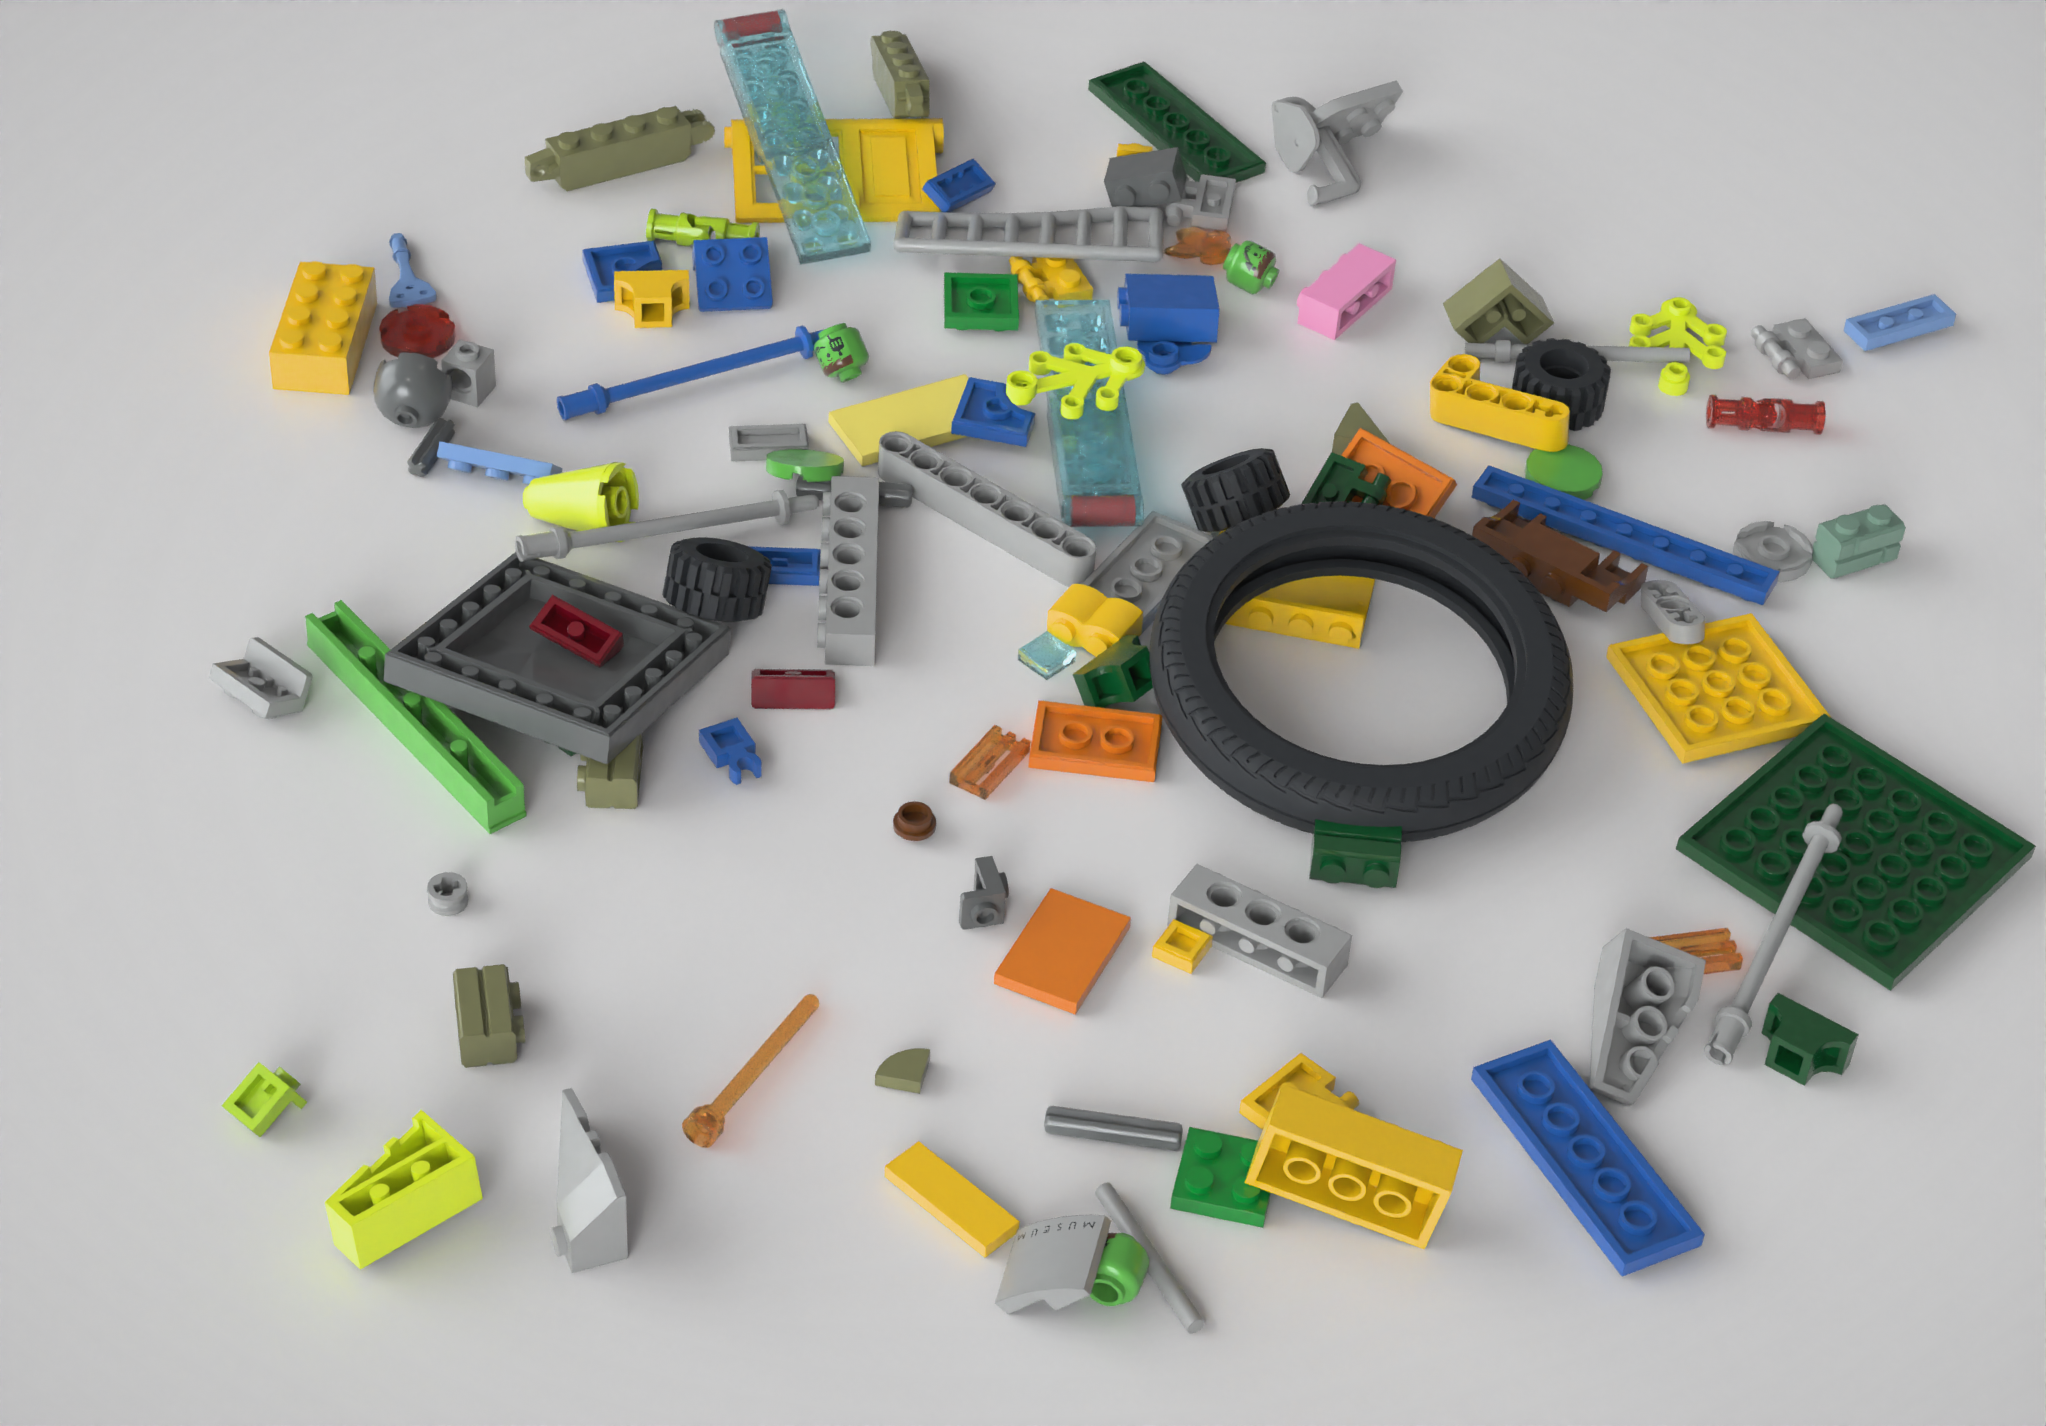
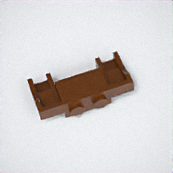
[1472,499,1649,612]

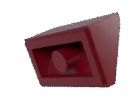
[529,594,624,668]
[751,669,835,709]

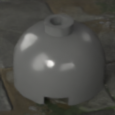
[373,352,453,428]

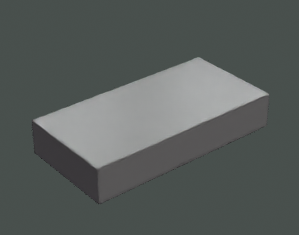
[729,424,809,461]

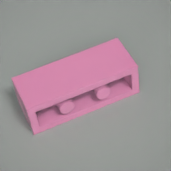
[1297,243,1396,340]

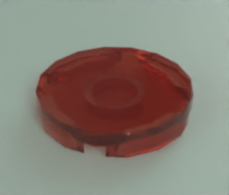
[379,304,456,358]

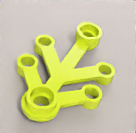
[1629,297,1727,396]
[1006,343,1145,419]

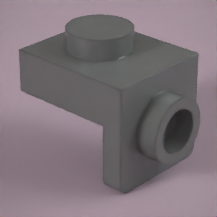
[959,856,1009,930]

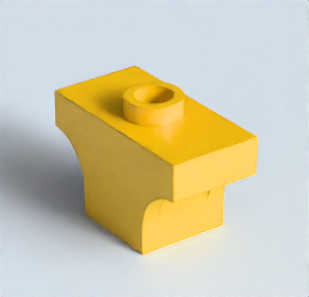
[614,270,690,328]

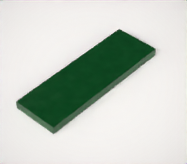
[1088,61,1266,183]

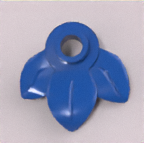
[1137,341,1211,375]

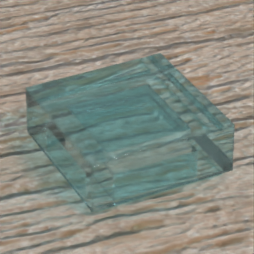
[1018,631,1076,680]

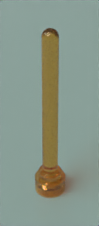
[682,994,819,1148]

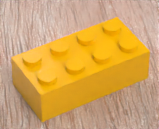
[269,261,377,395]
[1245,1084,1463,1249]

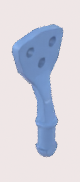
[389,233,437,308]

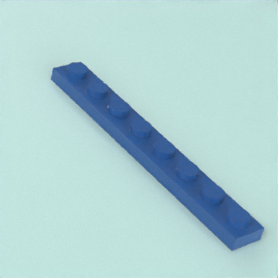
[1471,465,1780,605]

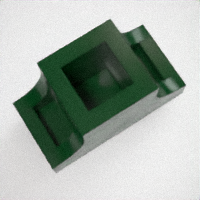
[1072,635,1153,708]
[1761,993,1859,1086]

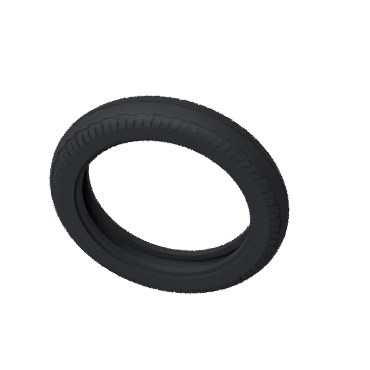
[1149,501,1573,843]

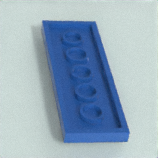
[1471,1039,1705,1277]

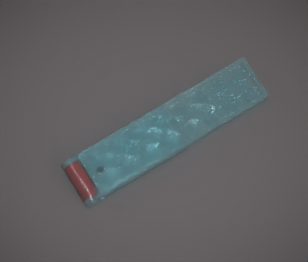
[714,9,871,265]
[1035,300,1144,527]

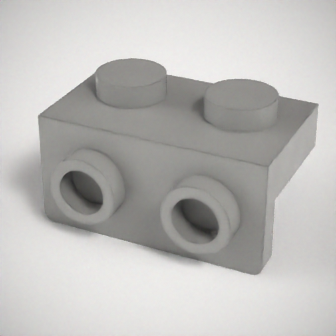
[209,637,312,719]

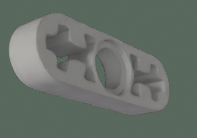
[1641,580,1705,644]

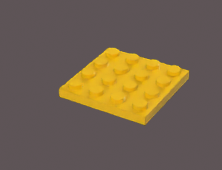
[1606,613,1831,764]

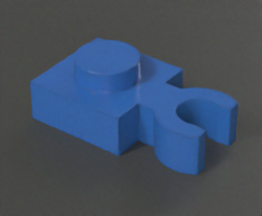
[699,718,762,785]

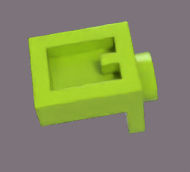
[221,1062,307,1137]

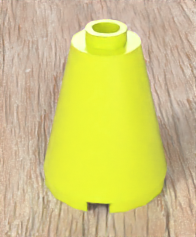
[523,462,639,542]

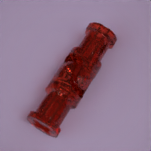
[1706,395,1826,435]

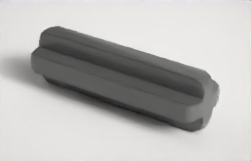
[407,418,455,477]

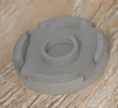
[1733,521,1813,582]

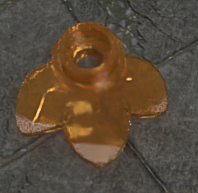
[1164,227,1231,265]

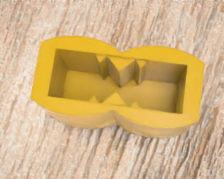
[1047,584,1143,657]

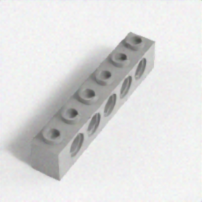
[817,476,879,666]

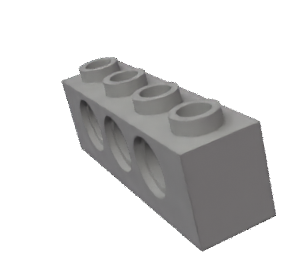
[1167,864,1352,998]

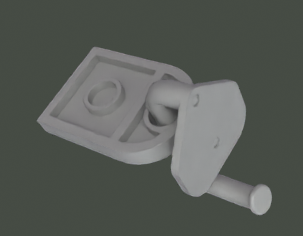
[1272,80,1403,206]

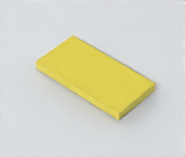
[828,374,969,466]

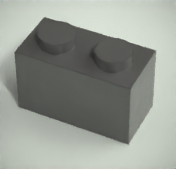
[1104,147,1187,207]

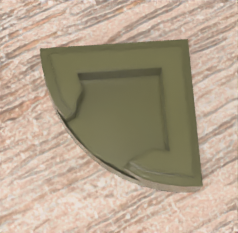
[875,1048,930,1094]

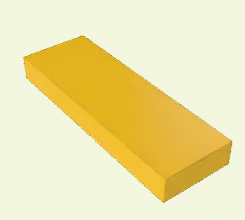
[884,1141,1020,1258]

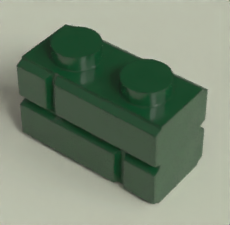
[1309,819,1402,888]

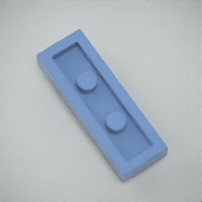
[1843,294,1956,351]
[436,441,563,485]

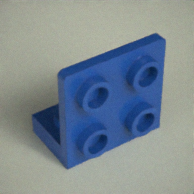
[692,237,773,312]

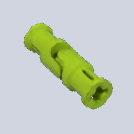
[646,208,760,246]

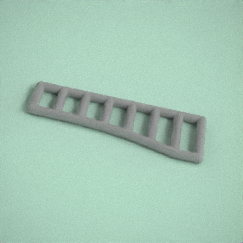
[893,206,1164,262]

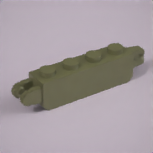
[870,31,930,119]
[525,106,715,191]

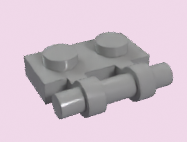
[1165,174,1236,231]
[1751,318,1843,380]

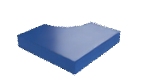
[582,241,662,303]
[951,377,1035,447]

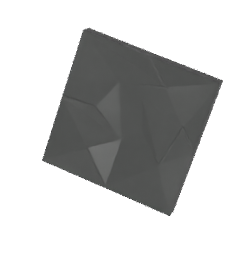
[384,552,732,764]

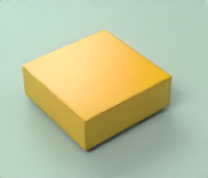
[1152,919,1213,974]

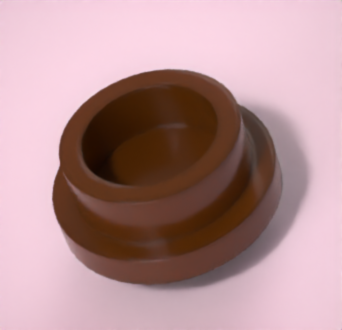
[893,801,936,841]

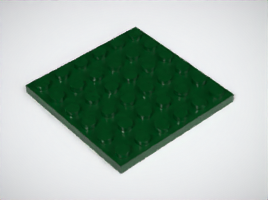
[1676,714,2036,991]

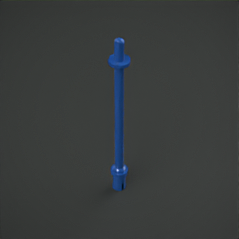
[557,325,827,420]

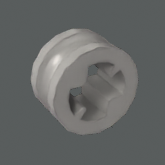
[427,872,468,916]

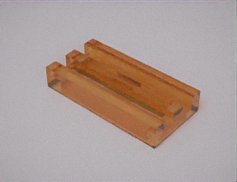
[949,725,1031,800]
[1649,928,1743,974]

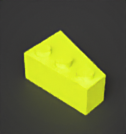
[325,1110,483,1269]

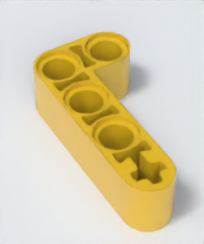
[1430,354,1570,452]

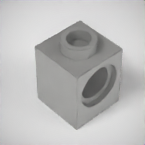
[441,340,496,407]

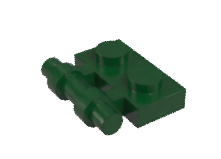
[1301,452,1391,505]

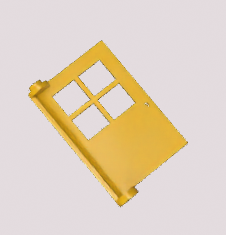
[724,118,944,223]

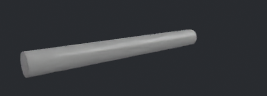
[1095,1183,1205,1334]

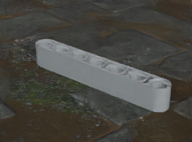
[878,431,1096,587]

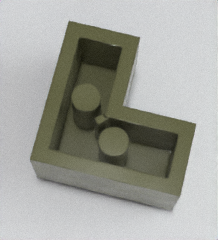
[1443,258,1554,344]

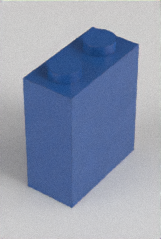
[1117,274,1220,343]

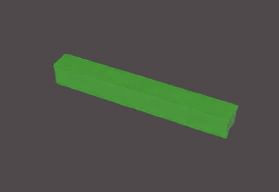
[305,600,526,834]

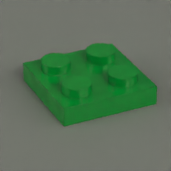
[943,272,1019,332]
[1170,1127,1271,1228]

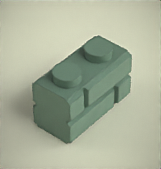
[1812,504,1906,579]

